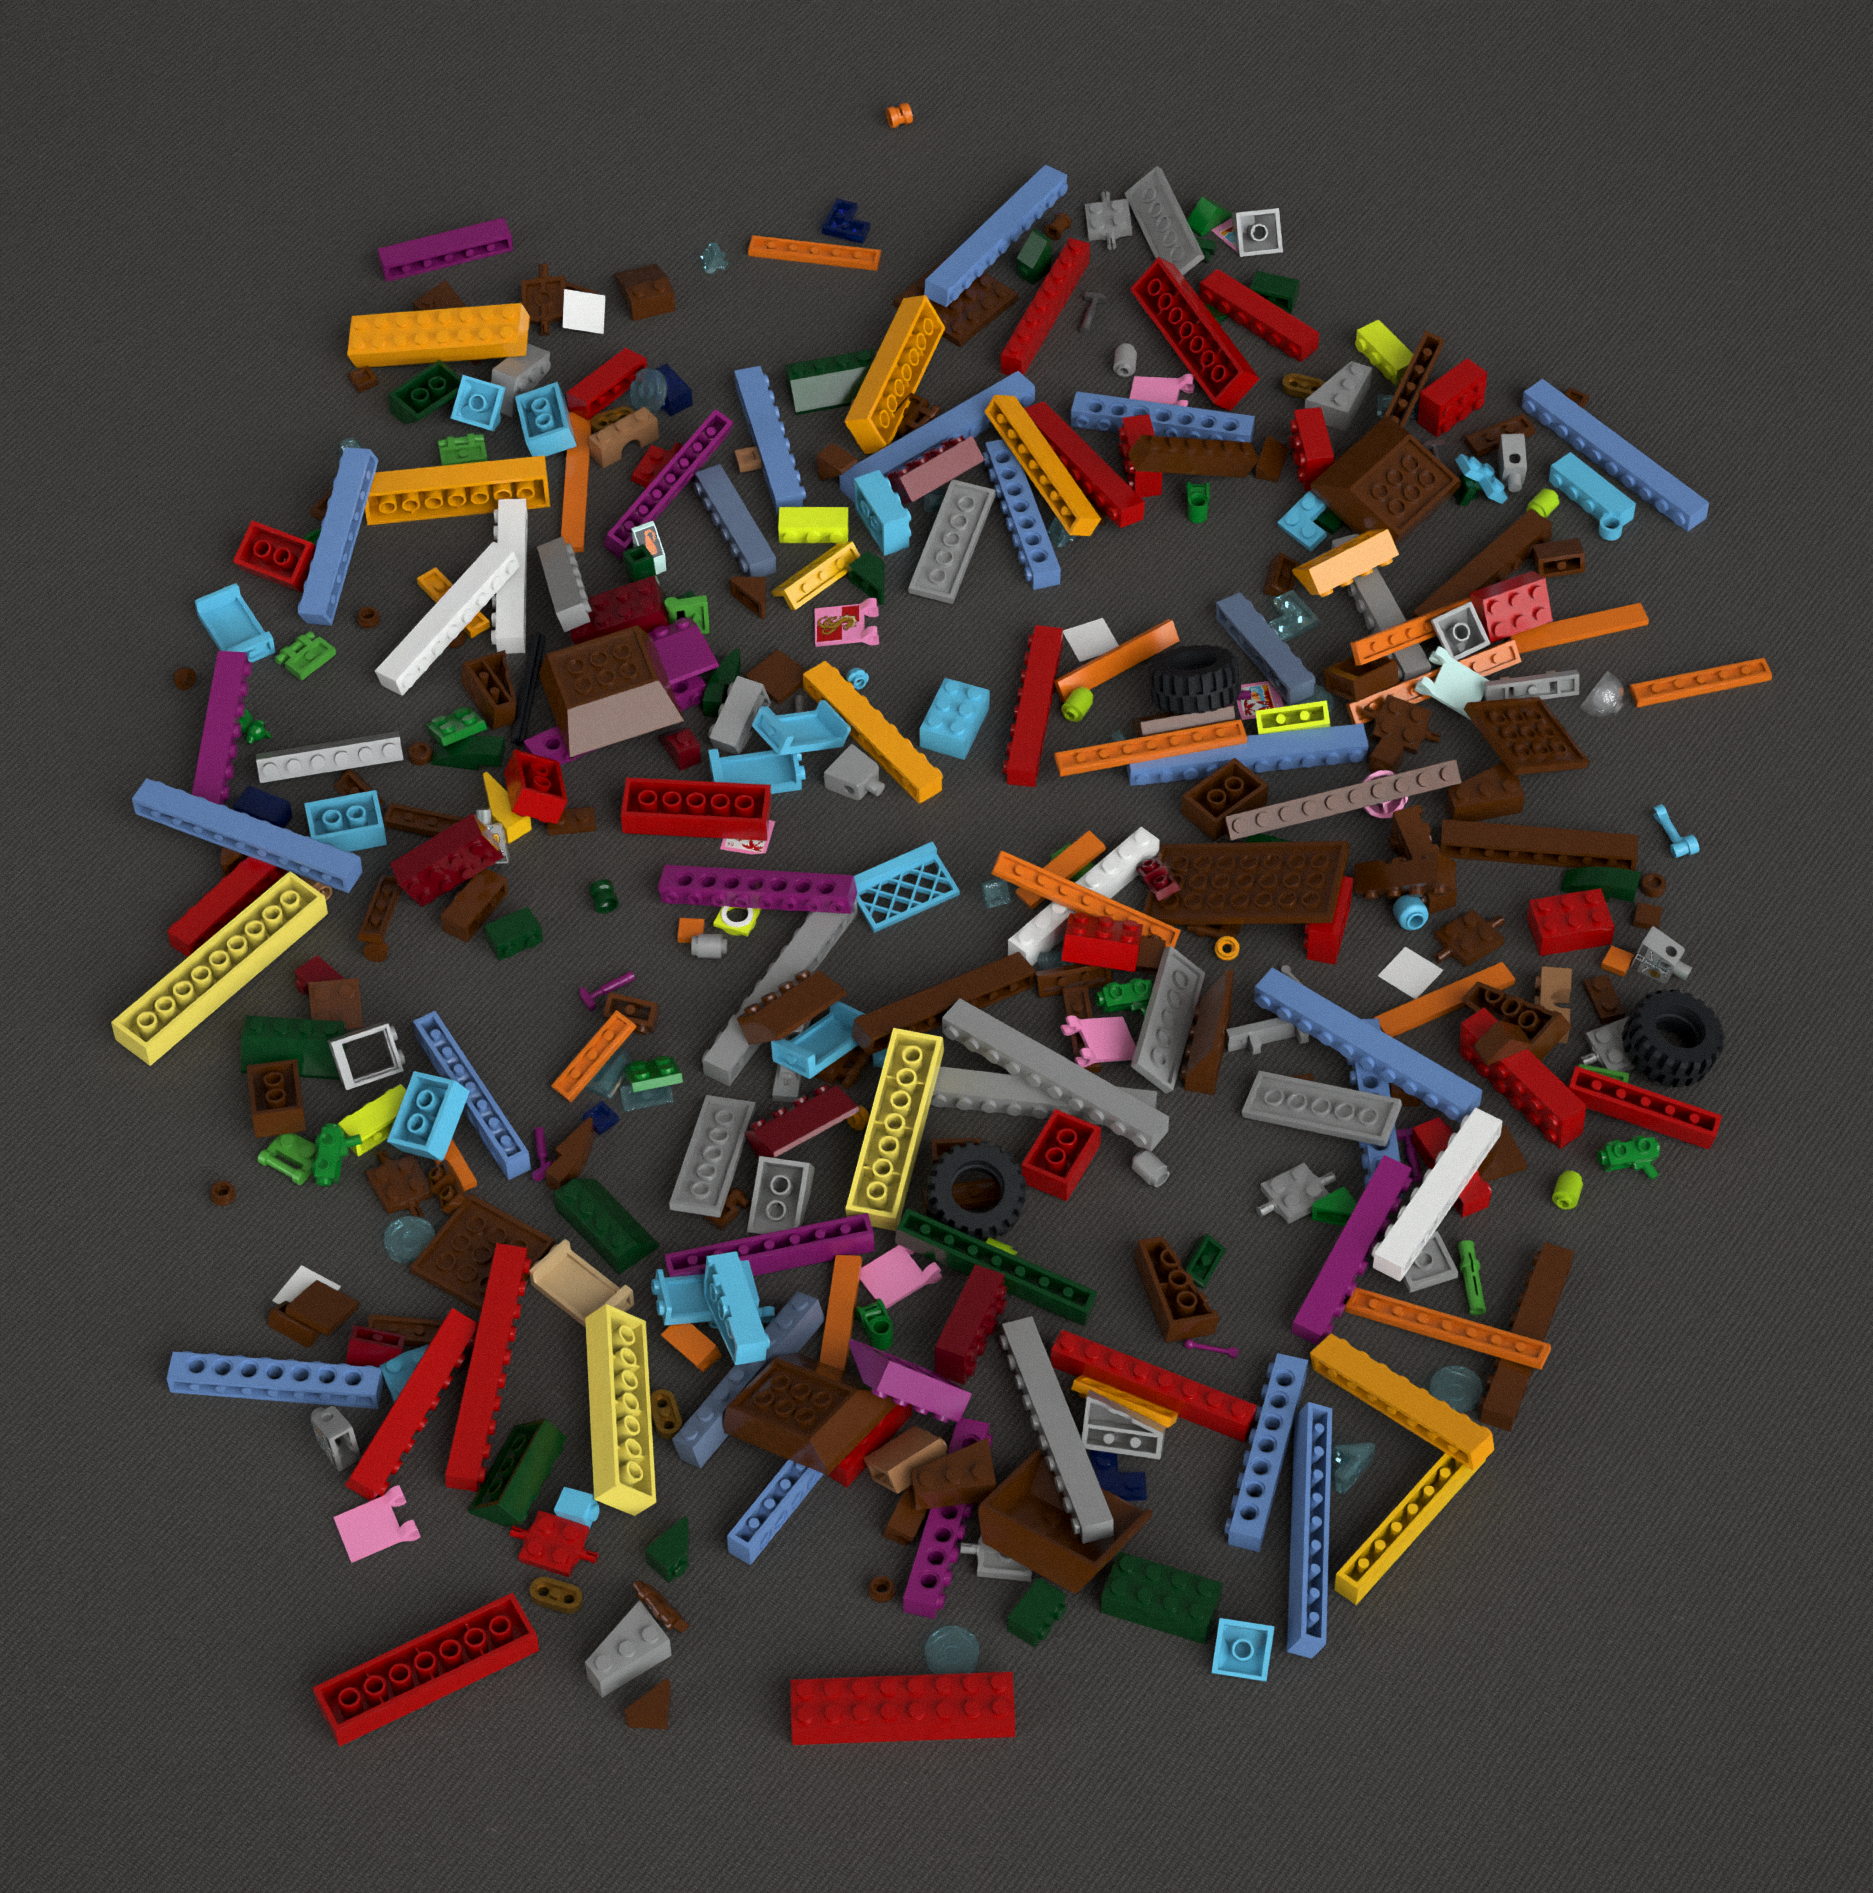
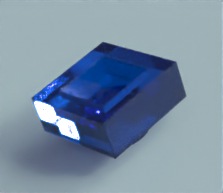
[583,1101,619,1135]

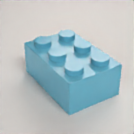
[515,382,577,457]
[854,470,911,556]
[920,678,990,760]
[304,790,387,852]
[387,1071,470,1161]

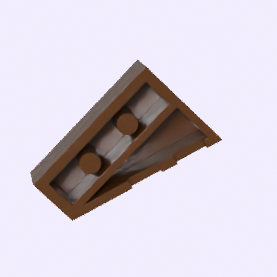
[461,650,516,730]
[1446,762,1525,822]
[912,1438,996,1511]

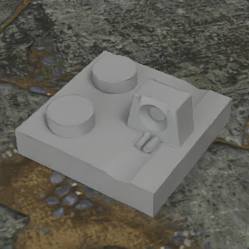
[1402,1231,1458,1293]

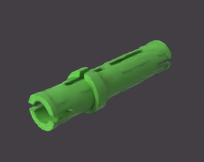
[1457,1240,1486,1316]

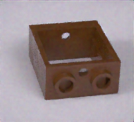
[1323,656,1399,702]

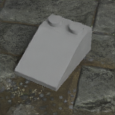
[747,1156,815,1235]

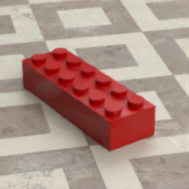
[621,777,772,841]
[1459,1008,1586,1149]

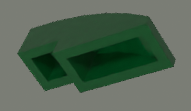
[703,649,741,717]
[431,736,506,771]
[1560,867,1641,903]

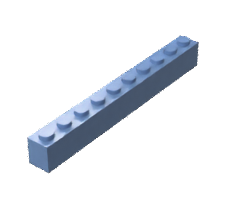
[924,165,1068,307]
[839,371,1035,503]
[1522,379,1709,532]
[1126,724,1369,786]
[132,778,363,893]
[1254,967,1482,1123]
[1287,1402,1332,1659]

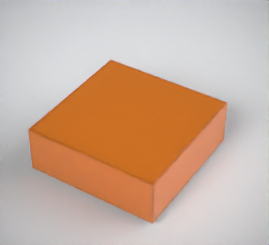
[678,918,705,943]
[1601,945,1634,977]

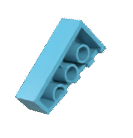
[703,1251,770,1365]

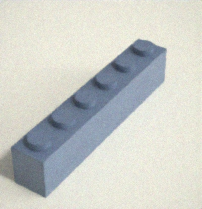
[693,464,776,577]
[1216,592,1316,706]

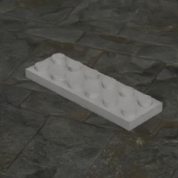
[1124,166,1205,275]
[908,479,996,604]
[1131,946,1205,1094]
[1242,1071,1402,1147]
[669,1095,756,1217]

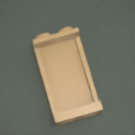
[529,1239,634,1328]

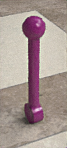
[1184,1339,1239,1359]

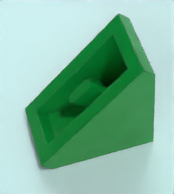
[1187,197,1232,237]
[1311,1186,1357,1227]

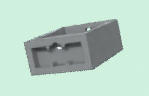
[328,1021,405,1090]

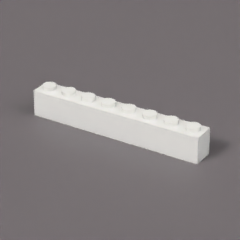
[491,498,528,654]
[375,542,520,696]
[1008,827,1159,966]
[1372,1107,1503,1282]

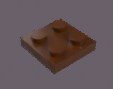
[308,978,363,1029]

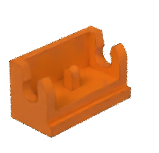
[661,1323,722,1372]

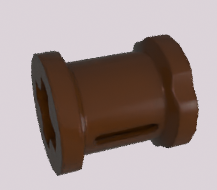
[1044,212,1072,241]

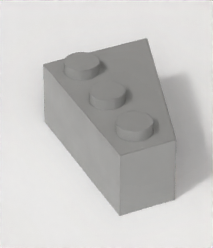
[1305,361,1372,431]

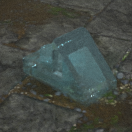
[1333,1442,1376,1496]

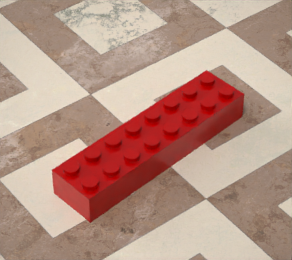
[1130,257,1260,411]
[312,1592,539,1747]
[791,1672,1015,1745]

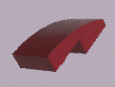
[1136,857,1180,901]

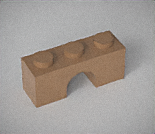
[589,406,659,469]
[1534,966,1572,1044]

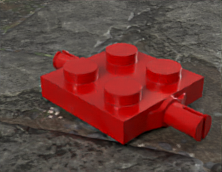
[631,442,683,491]
[510,1510,599,1578]

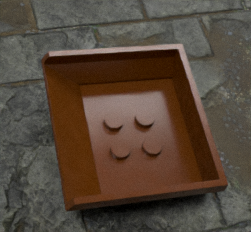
[1310,416,1461,546]
[539,625,684,759]
[722,1352,897,1475]
[978,1449,1152,1594]

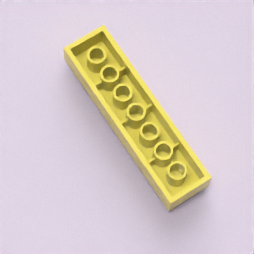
[846,1028,944,1231]
[585,1304,656,1516]

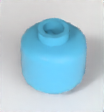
[1393,894,1429,931]

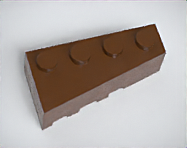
[1354,852,1456,900]

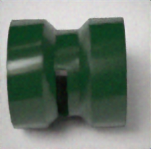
[589,879,619,914]

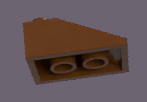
[614,264,675,321]

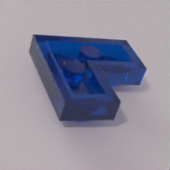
[822,199,870,244]
[1090,1450,1147,1501]

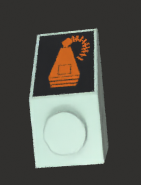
[631,521,666,575]

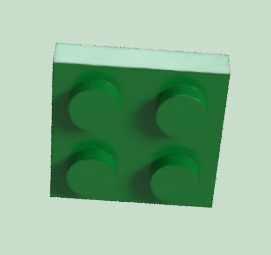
[426,707,487,747]
[624,1056,683,1093]

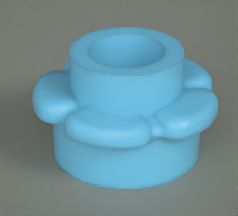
[846,668,869,690]

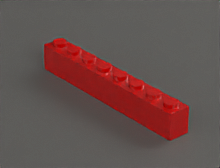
[1001,238,1090,376]
[1024,401,1145,528]
[1003,625,1063,787]
[344,1308,479,1501]
[1051,1330,1257,1443]

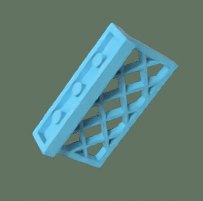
[854,841,960,933]

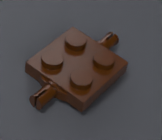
[521,263,567,336]
[1362,694,1441,755]
[1433,909,1505,967]
[366,1150,434,1220]

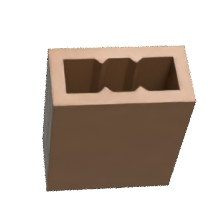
[863,1426,948,1494]

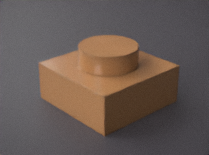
[734,446,762,473]

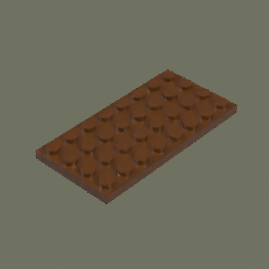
[1143,841,1350,925]

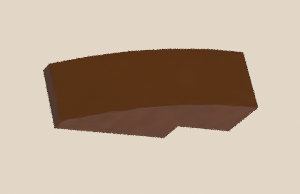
[545,1117,595,1191]

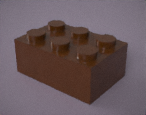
[1181,758,1268,841]
[247,1059,306,1138]

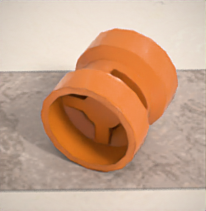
[885,102,913,129]

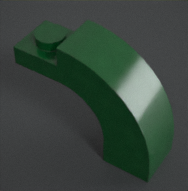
[622,544,678,619]

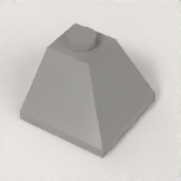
[1232,208,1283,257]
[1430,602,1491,661]

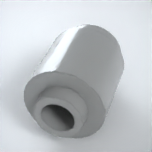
[1113,343,1137,377]
[691,933,727,959]
[1132,1150,1170,1187]

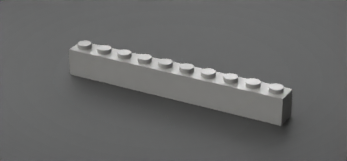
[702,898,858,1087]
[942,998,1169,1152]
[930,1067,1157,1125]
[999,1316,1114,1544]

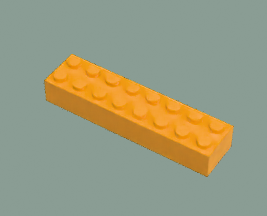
[844,295,945,454]
[347,303,530,368]
[365,456,550,525]

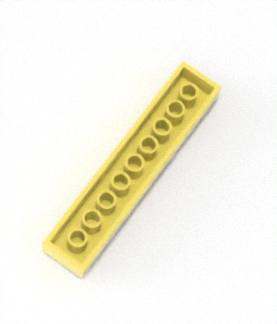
[111,871,328,1066]

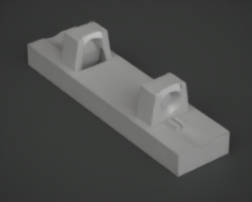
[1484,670,1579,701]
[1225,1017,1310,1055]
[772,1019,812,1102]

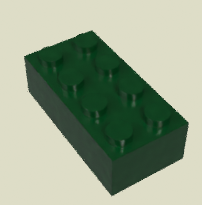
[1101,1551,1223,1645]

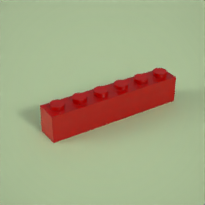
[1199,269,1319,362]
[167,856,288,957]
[1567,1066,1722,1150]

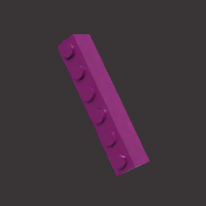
[377,217,513,282]

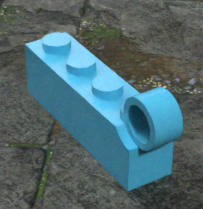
[1549,452,1636,541]

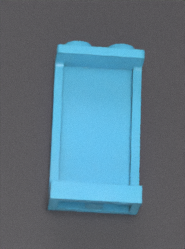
[195,583,276,663]
[752,700,851,756]
[708,749,806,794]
[771,1001,865,1079]
[651,1260,760,1326]

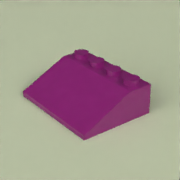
[647,617,719,685]
[849,1338,972,1423]

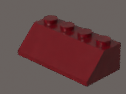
[744,1084,860,1160]

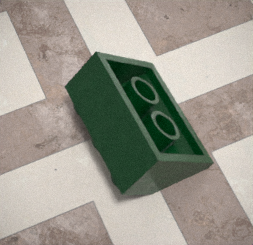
[388,360,462,424]

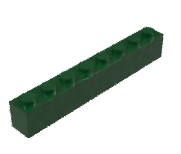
[895,1208,1097,1326]

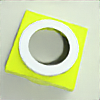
[713,906,762,937]

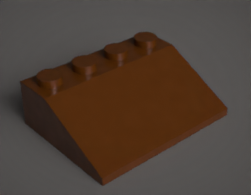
[1181,970,1234,1095]

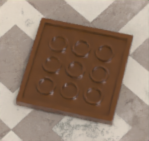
[893,252,1018,347]
[1464,696,1590,775]
[409,1193,555,1312]

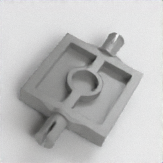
[1085,191,1132,250]
[1579,1016,1636,1072]
[1256,1163,1336,1224]
[960,1535,1032,1582]

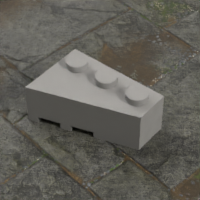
[491,343,551,417]
[708,676,771,755]
[1082,1390,1166,1459]
[585,1600,671,1698]

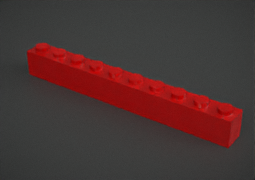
[445,1243,532,1492]

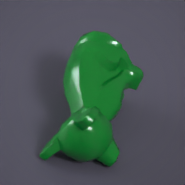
[239,708,272,745]

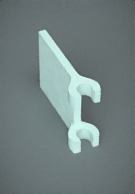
[1414,646,1489,720]

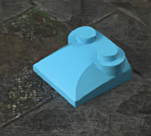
[450,375,506,432]
[1212,1618,1275,1682]

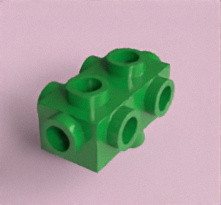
[1095,978,1154,1018]
[311,1123,362,1187]
[1597,1135,1660,1181]

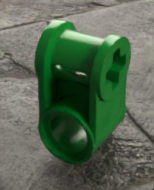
[1186,481,1210,524]
[855,1298,894,1350]

